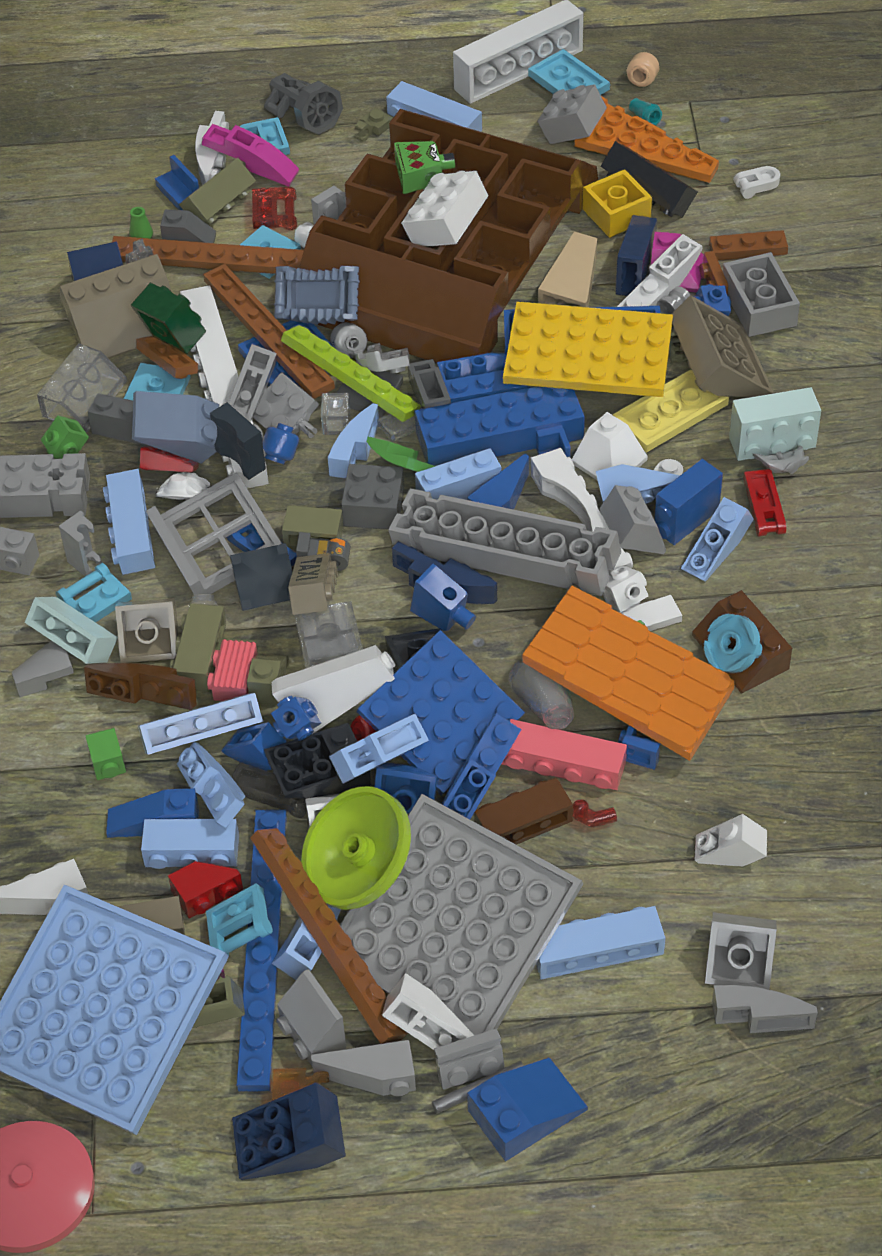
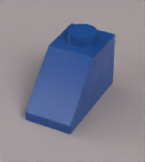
[221,722,287,772]

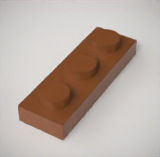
[709,230,788,260]
[136,336,198,379]

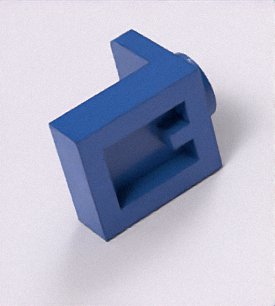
[618,725,660,770]

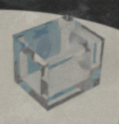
[321,393,350,435]

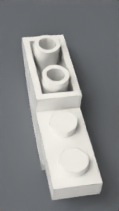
[196,111,229,185]
[617,234,703,307]

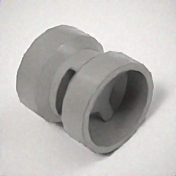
[657,287,690,314]

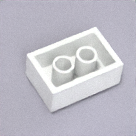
[402,171,488,247]

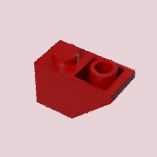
[168,861,243,919]

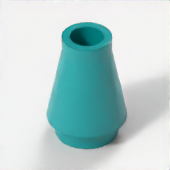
[629,98,662,126]

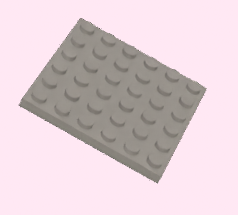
[323,794,583,1035]

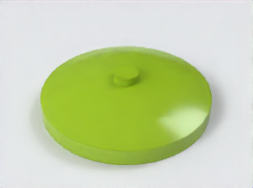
[301,786,411,910]

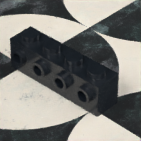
[600,141,698,217]

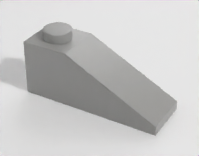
[229,344,277,422]
[311,1040,416,1096]

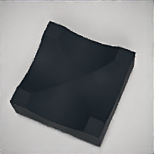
[210,402,266,480]
[230,543,292,611]

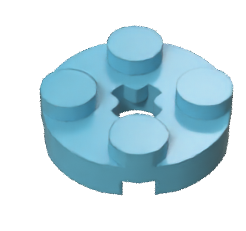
[704,614,762,673]

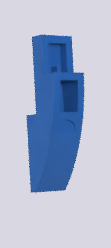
[442,713,522,820]

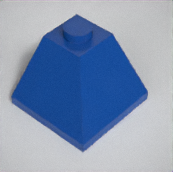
[375,762,438,814]

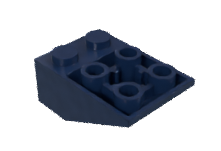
[232,1083,346,1180]

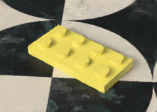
[613,370,729,453]

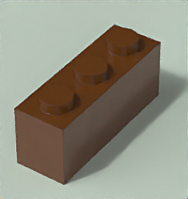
[474,777,573,845]

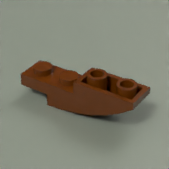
[84,663,197,710]

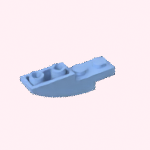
[177,741,245,828]

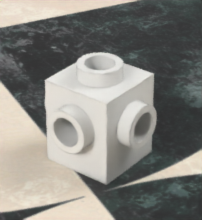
[603,566,648,613]

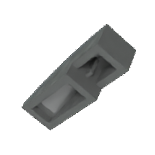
[408,359,451,408]

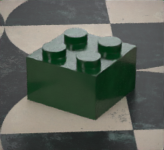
[131,282,206,354]

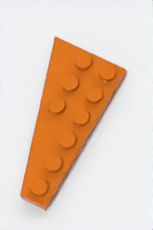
[574,96,719,183]

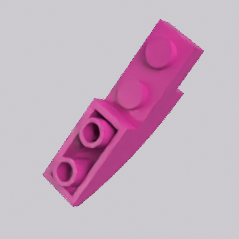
[202,123,299,187]

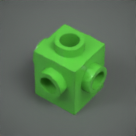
[41,415,89,459]

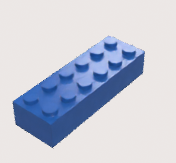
[415,386,585,466]

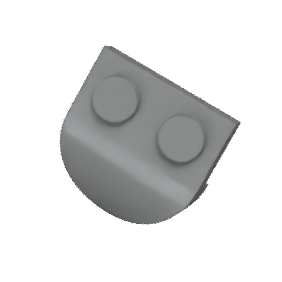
[354,343,410,373]

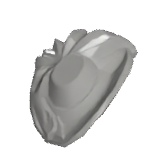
[753,446,809,474]

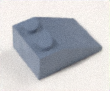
[132,391,219,463]

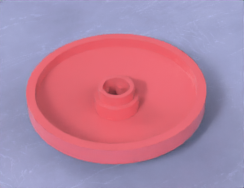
[0,1121,95,1253]

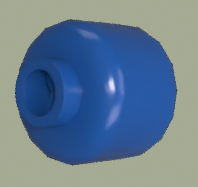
[262,423,299,464]

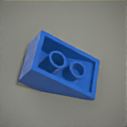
[467,1057,588,1162]

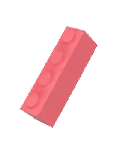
[502,719,627,791]

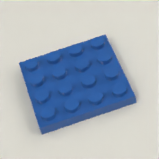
[357,630,525,796]

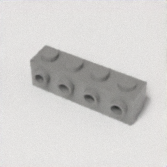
[0,527,39,575]

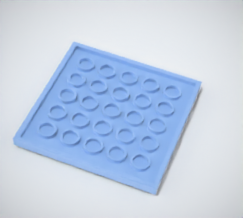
[0,885,229,1135]

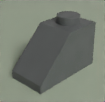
[160,209,216,243]

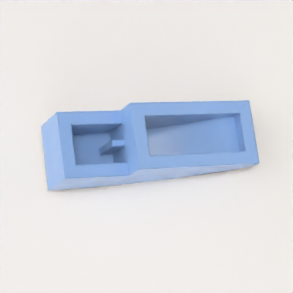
[328,403,379,478]
[329,714,429,783]

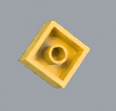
[583,169,652,238]

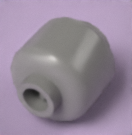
[330,322,367,358]

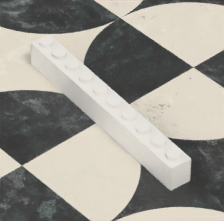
[180,285,269,489]

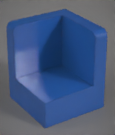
[536,425,571,457]

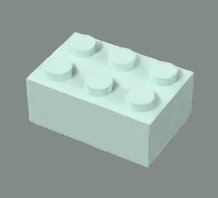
[729,387,821,461]

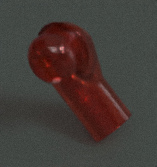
[573,799,617,828]

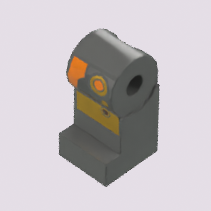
[296,532,351,571]

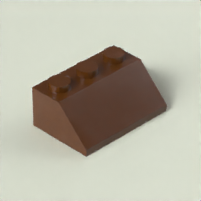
[692,590,792,694]

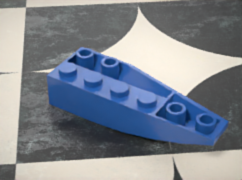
[437,353,534,403]

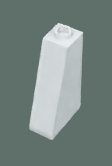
[272,645,395,734]

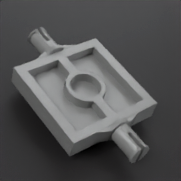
[253,372,319,438]

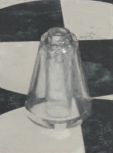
[509,660,574,730]

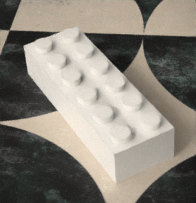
[453,0,584,104]

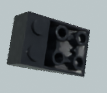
[264,723,370,798]

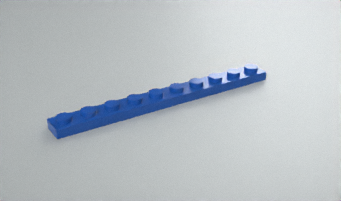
[237,810,287,1091]

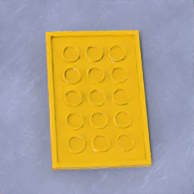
[503,302,673,397]

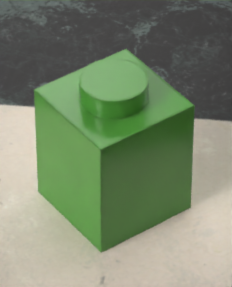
[85,728,126,780]

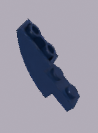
[392,541,498,604]

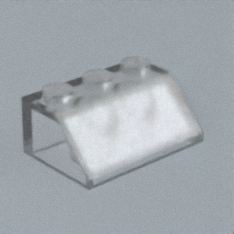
[37,343,127,432]

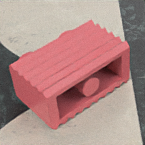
[207,639,258,701]

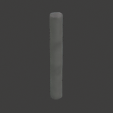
[431,1061,524,1114]

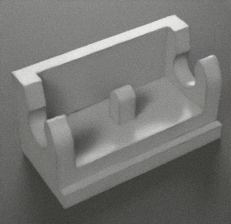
[59,511,101,576]

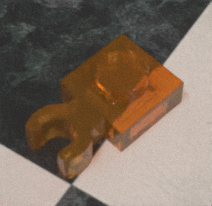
[272,1068,330,1101]

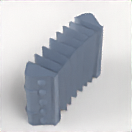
[273,266,360,325]

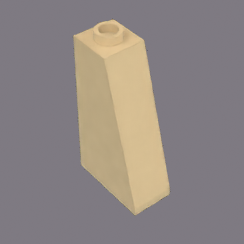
[538,231,597,307]

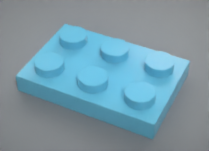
[528,49,610,95]

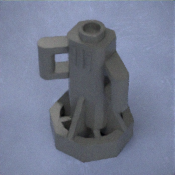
[264,73,343,135]

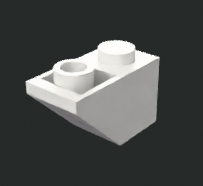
[695,814,767,867]

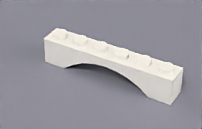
[531,448,633,575]

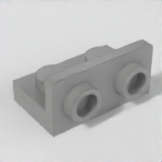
[311,186,346,224]

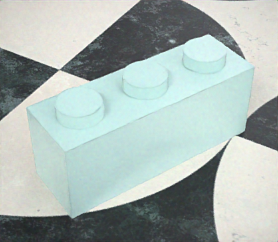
[25,597,118,664]

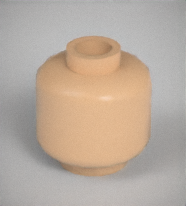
[626,52,659,87]

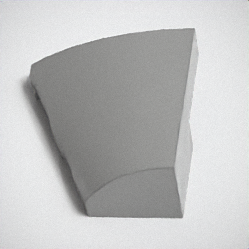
[11,640,74,697]

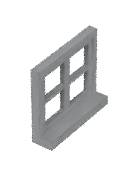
[146,472,282,601]

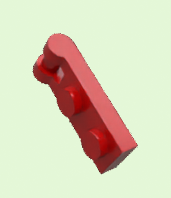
[743,469,786,537]

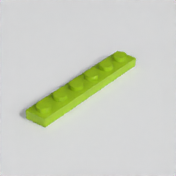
[281,325,421,422]

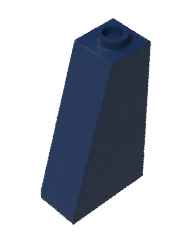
[616,215,657,296]

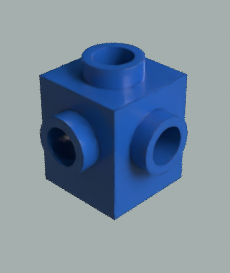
[693,284,731,316]
[271,696,321,741]

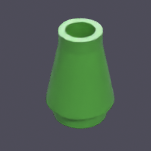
[129,207,153,239]

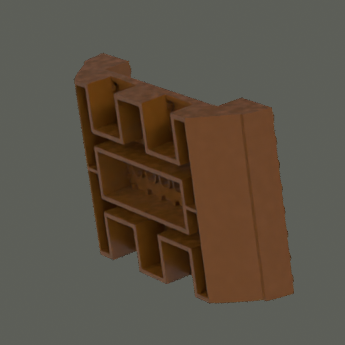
[299,109,598,363]

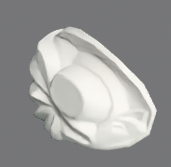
[156,472,210,499]

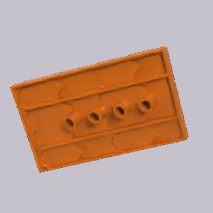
[522,586,734,761]

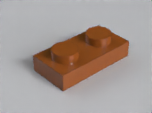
[700,251,728,295]

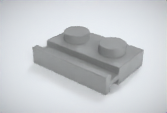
[434,1028,505,1090]

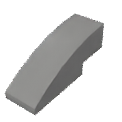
[712,985,818,1033]

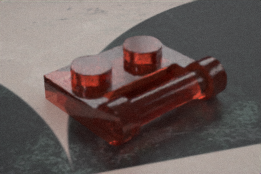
[252,187,297,231]

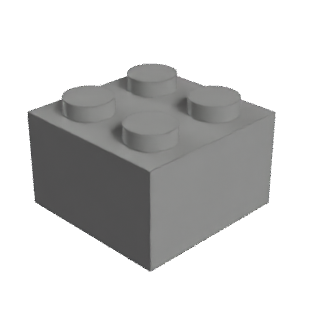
[537,84,607,144]

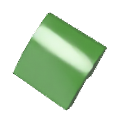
[366,437,435,472]

